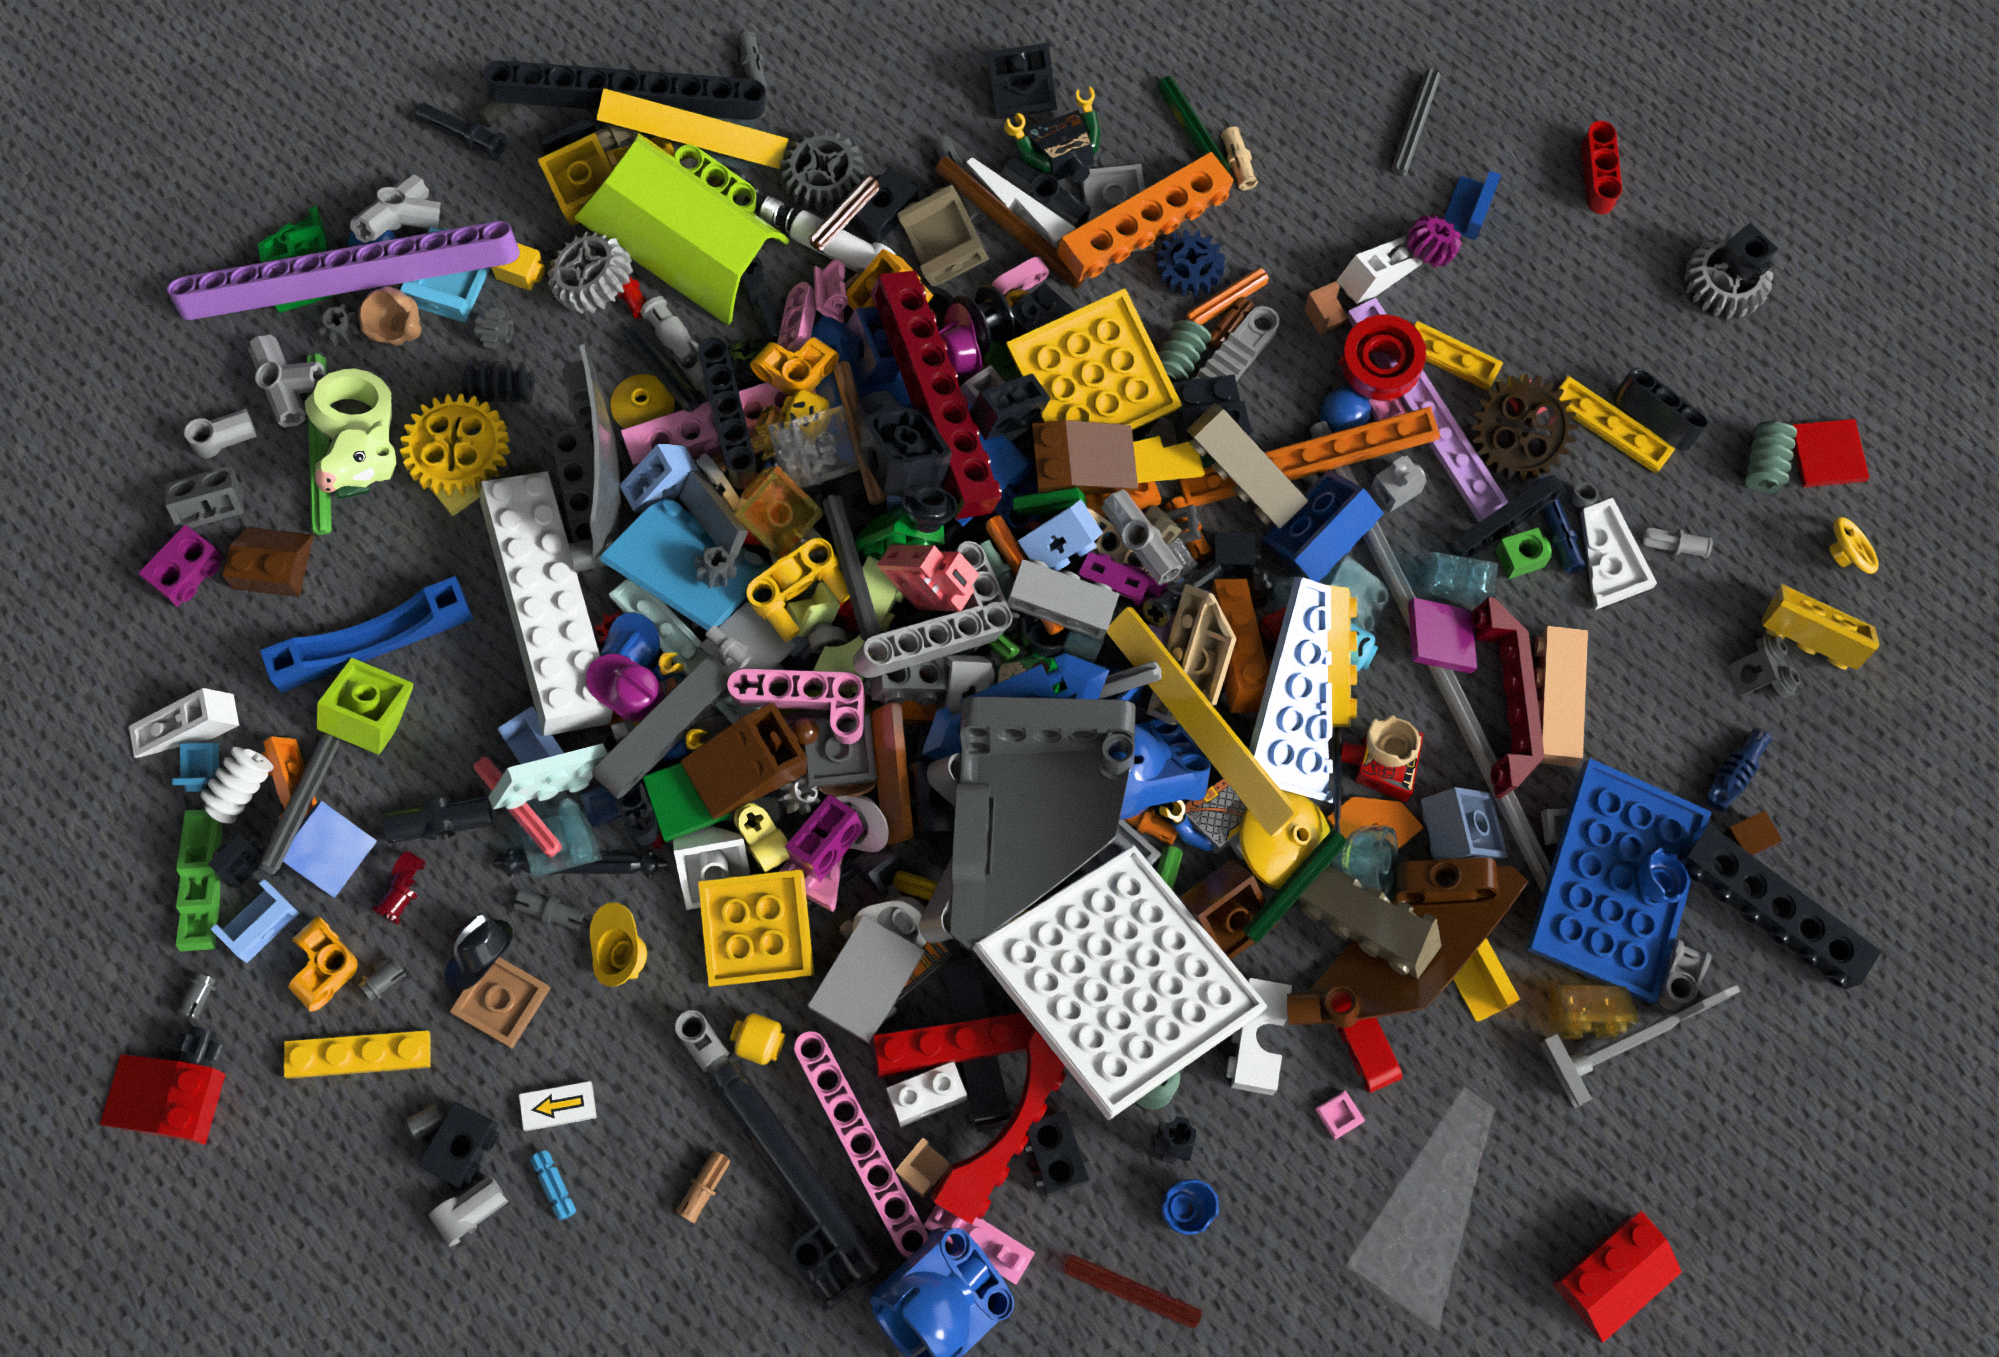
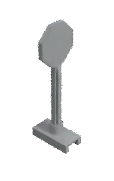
[1540,985,1741,1108]

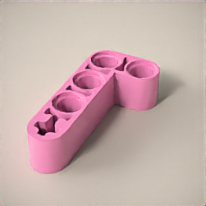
[727,669,865,744]

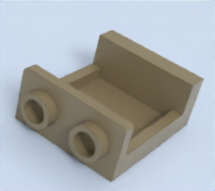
[897,185,989,286]

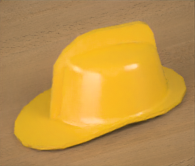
[590,902,647,987]

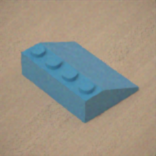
[600,498,771,631]

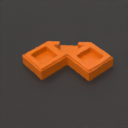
[1326,797,1424,851]

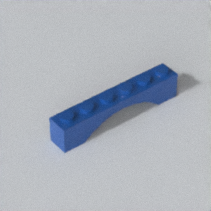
[260,576,474,693]

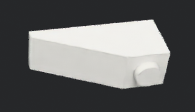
[1337,236,1422,304]
[129,688,239,758]

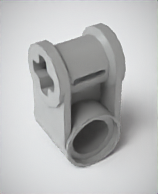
[1658,939,1712,1010]

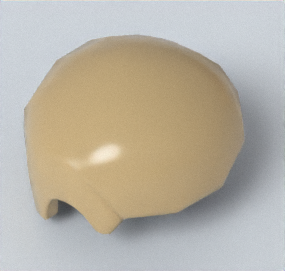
[1367,715,1421,767]

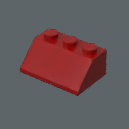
[1552,1210,1682,1343]

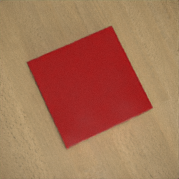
[1792,419,1870,488]

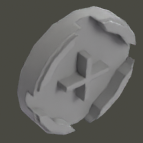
[695,453,741,513]

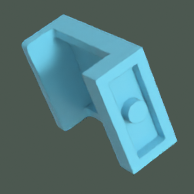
[400,227,490,323]

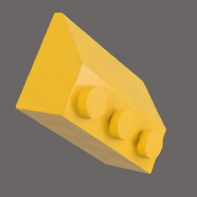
[1762,583,1880,670]

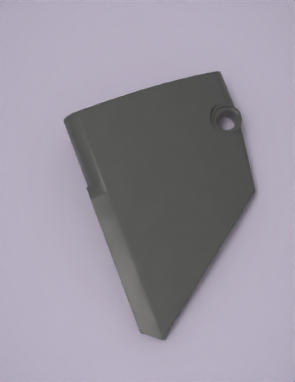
[553,335,624,585]

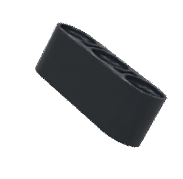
[1613,368,1708,451]

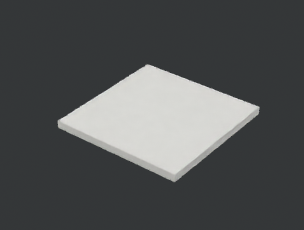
[973,845,1268,1121]

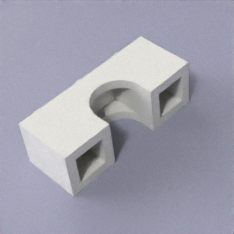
[1226,978,1292,1095]

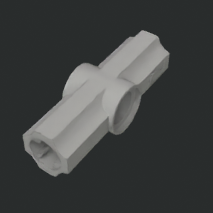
[1101,489,1183,585]

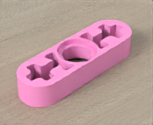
[777,282,816,353]

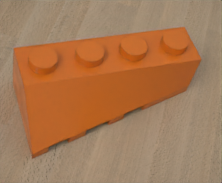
[1210,579,1272,713]

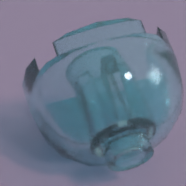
[1337,825,1398,895]

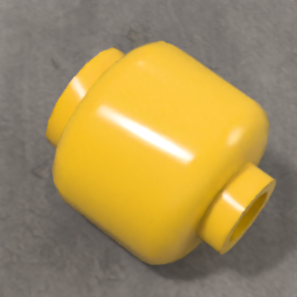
[730,1013,786,1065]

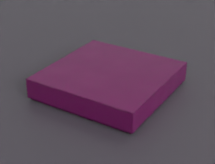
[1408,598,1477,674]

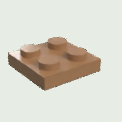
[450,957,551,1049]

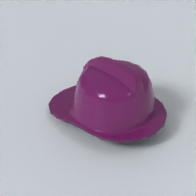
[939,303,982,380]
[586,654,664,723]

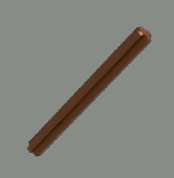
[935,156,1086,289]

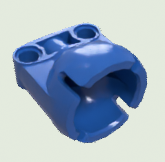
[1110,718,1211,820]
[869,1227,1014,1357]

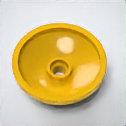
[1239,789,1330,890]

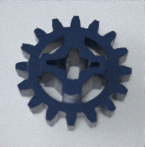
[1156,229,1225,297]

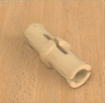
[1220,127,1258,191]

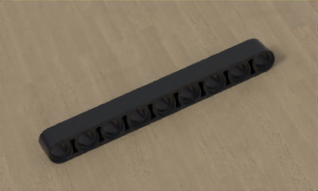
[484,61,766,120]

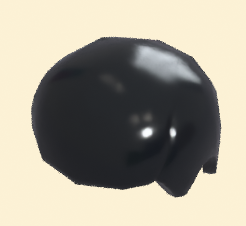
[1018,614,1069,657]

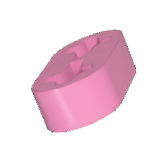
[991,257,1049,298]

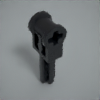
[738,256,781,343]

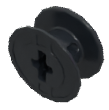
[951,284,1015,356]

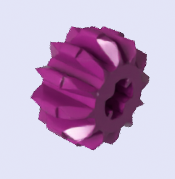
[1406,214,1462,268]

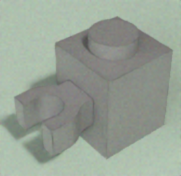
[1371,456,1427,512]

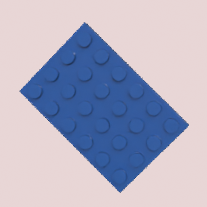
[1526,758,1711,1004]

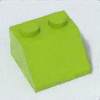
[317,658,414,755]

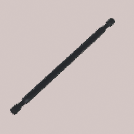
[1333,727,1342,833]

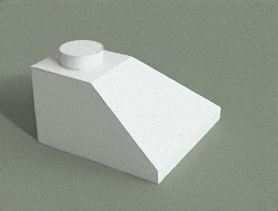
[673,825,751,910]

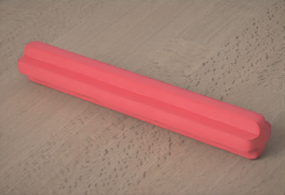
[474,757,562,857]

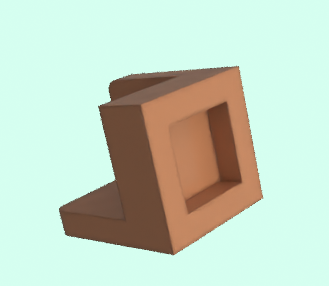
[1304,281,1349,335]

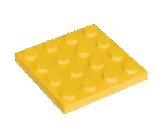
[1006,288,1182,431]

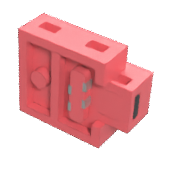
[876,545,979,612]

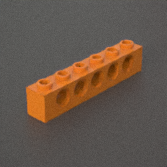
[1057,152,1234,282]

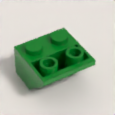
[854,506,945,559]

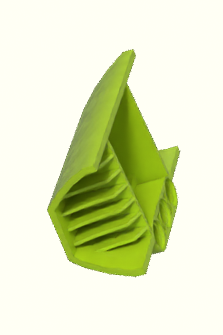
[575,133,790,326]

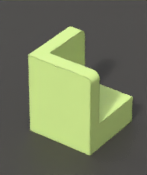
[786,582,840,637]

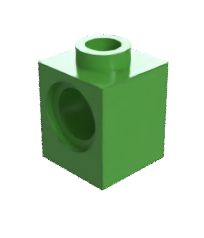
[1495,528,1552,579]

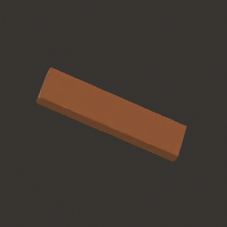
[871,702,914,846]

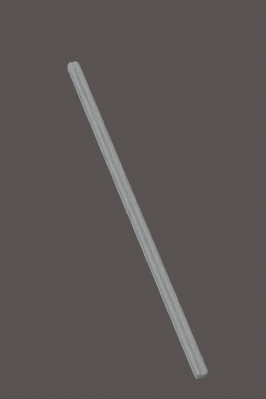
[1310,421,1551,892]

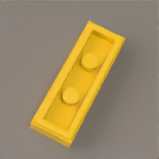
[1414,321,1503,389]

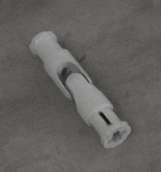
[640,296,724,402]

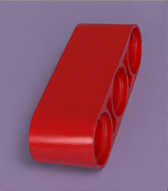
[1581,121,1622,215]
[1334,1001,1403,1093]

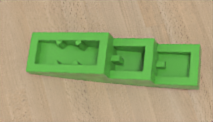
[176,809,222,952]

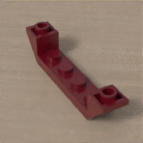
[1472,597,1545,798]

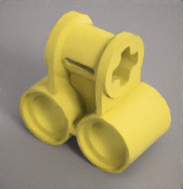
[734,803,790,873]

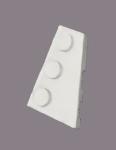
[1580,498,1657,610]

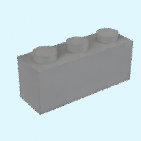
[1007,559,1119,640]

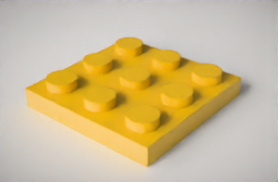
[698,869,814,987]

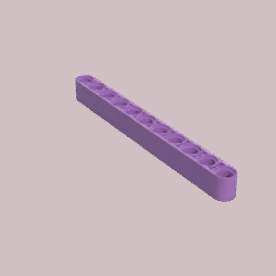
[167,221,520,320]

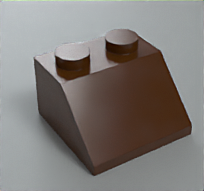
[223,527,313,597]
[1179,859,1278,961]

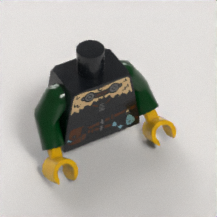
[1004,86,1101,183]

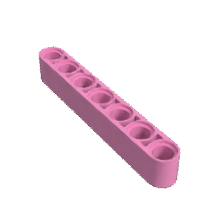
[794,1031,928,1259]

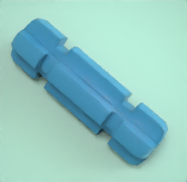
[530,1150,576,1220]

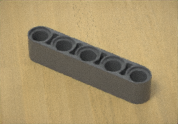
[592,655,732,799]

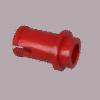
[617,277,647,319]

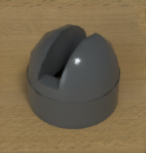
[1570,482,1599,510]

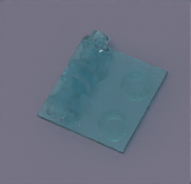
[1330,555,1393,635]
[517,799,602,878]

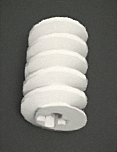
[200,747,274,824]

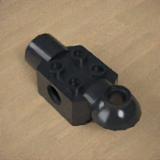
[854,391,958,533]

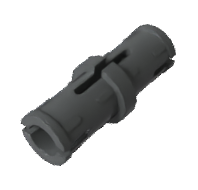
[736,31,768,91]
[514,889,588,932]

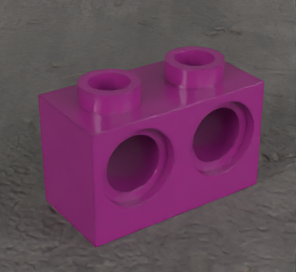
[138,524,224,607]
[785,794,864,882]

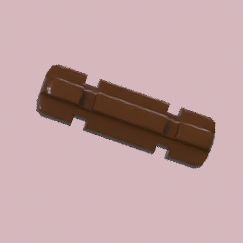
[1207,297,1254,351]

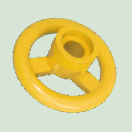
[1829,517,1879,574]

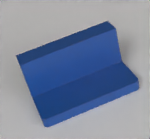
[1444,171,1501,240]

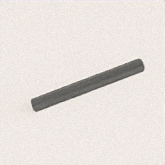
[823,494,881,641]
[258,733,340,875]

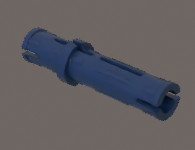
[1531,477,1586,573]

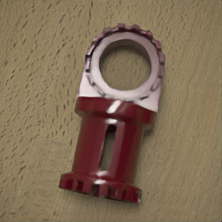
[371,851,426,925]

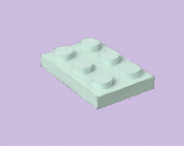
[488,743,608,809]

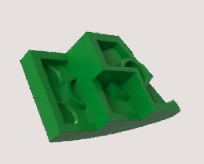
[258,206,341,313]

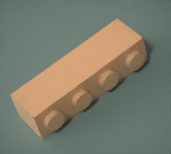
[1534,626,1588,767]

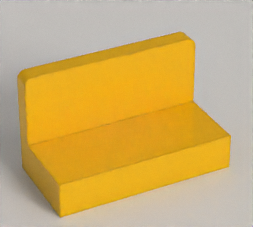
[1453,938,1520,1022]

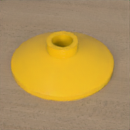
[610,374,675,429]

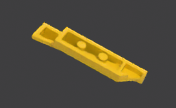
[1133,436,1204,483]

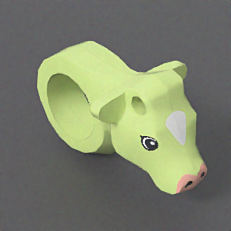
[305,368,396,493]

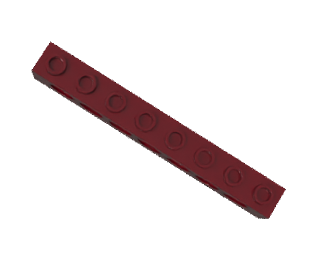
[871,270,1001,520]

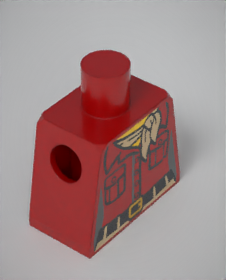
[1341,731,1424,802]

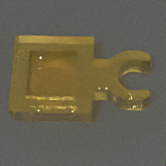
[753,405,791,460]

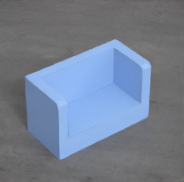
[498,706,564,764]
[210,878,299,963]

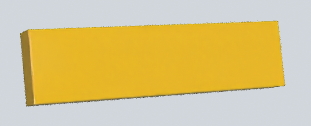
[1558,376,1676,474]

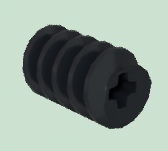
[463,360,535,404]

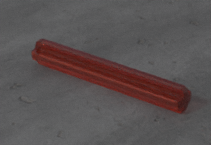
[1063,1255,1202,1329]

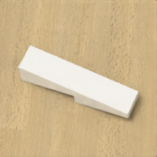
[966,157,1075,250]

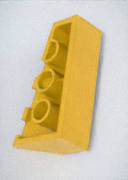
[1327,585,1357,727]

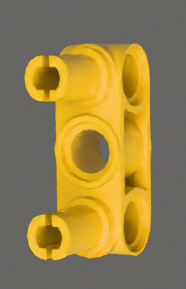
[747,538,850,643]

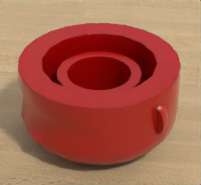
[1338,314,1428,401]

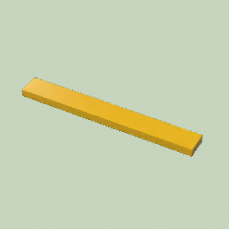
[1106,607,1300,837]

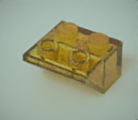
[1548,985,1639,1040]

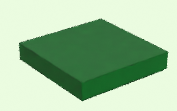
[643,763,731,842]

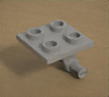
[699,601,796,691]

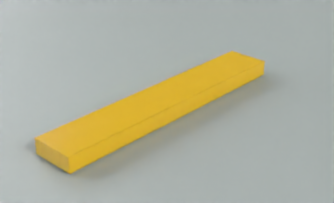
[597,89,788,169]

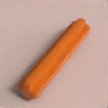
[1186,268,1269,326]

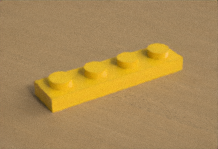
[284,1030,430,1079]

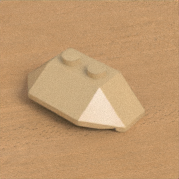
[1146,584,1237,725]

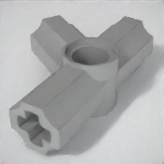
[350,174,441,243]
[248,334,326,428]

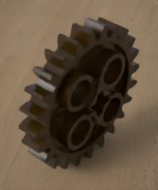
[1469,374,1578,480]

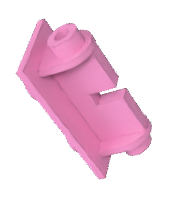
[814,259,848,323]

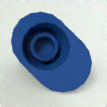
[600,612,660,671]

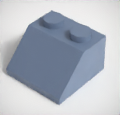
[1421,787,1508,860]

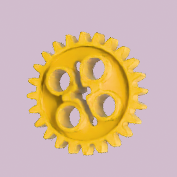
[400,394,510,497]

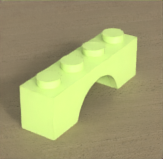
[813,556,905,698]

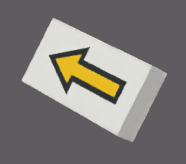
[519,1081,597,1131]

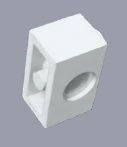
[887,1061,967,1127]

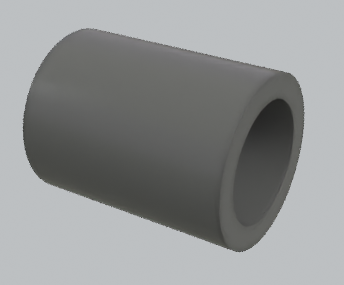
[406,1103,445,1141]

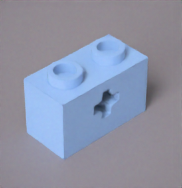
[620,444,699,512]
[1018,500,1103,571]

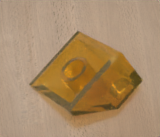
[732,465,825,560]

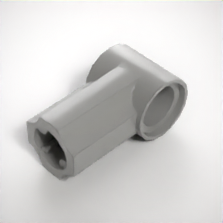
[184,409,257,459]
[429,1175,509,1247]

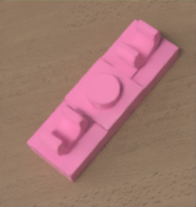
[923,1204,1035,1285]

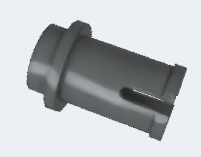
[358,958,407,1001]
[177,972,216,1020]

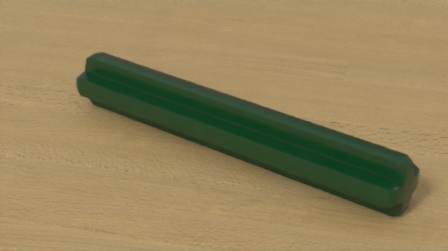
[1157,76,1230,173]
[1243,830,1347,943]

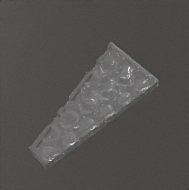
[1345,1087,1495,1332]

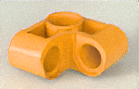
[750,337,840,397]
[288,915,358,1012]

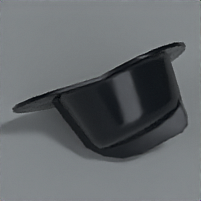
[445,913,513,991]

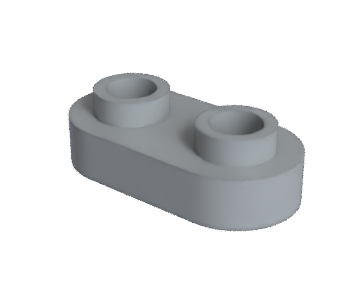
[808,623,855,655]

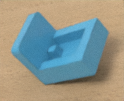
[172,743,219,792]

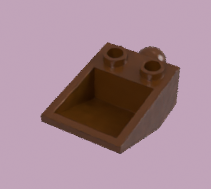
[680,702,819,820]

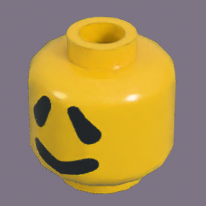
[781,389,833,438]

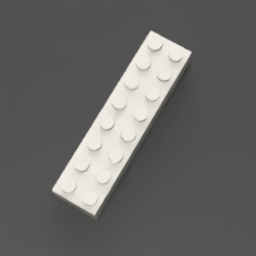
[480,471,613,737]

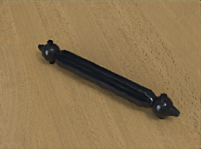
[493,849,668,878]

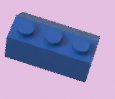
[1261,469,1384,582]

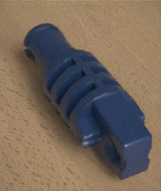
[1705,728,1772,812]

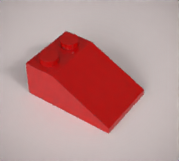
[100,1054,226,1145]

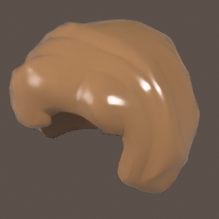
[358,286,422,346]

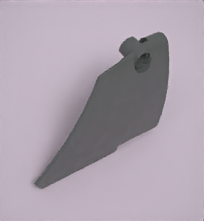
[950,697,1136,949]

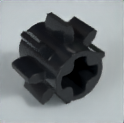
[173,1026,223,1066]

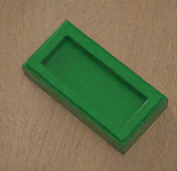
[1013,487,1087,517]

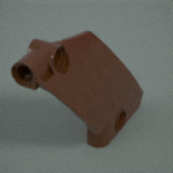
[1287,857,1528,1028]

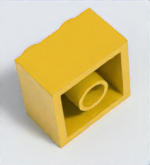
[537,133,613,226]

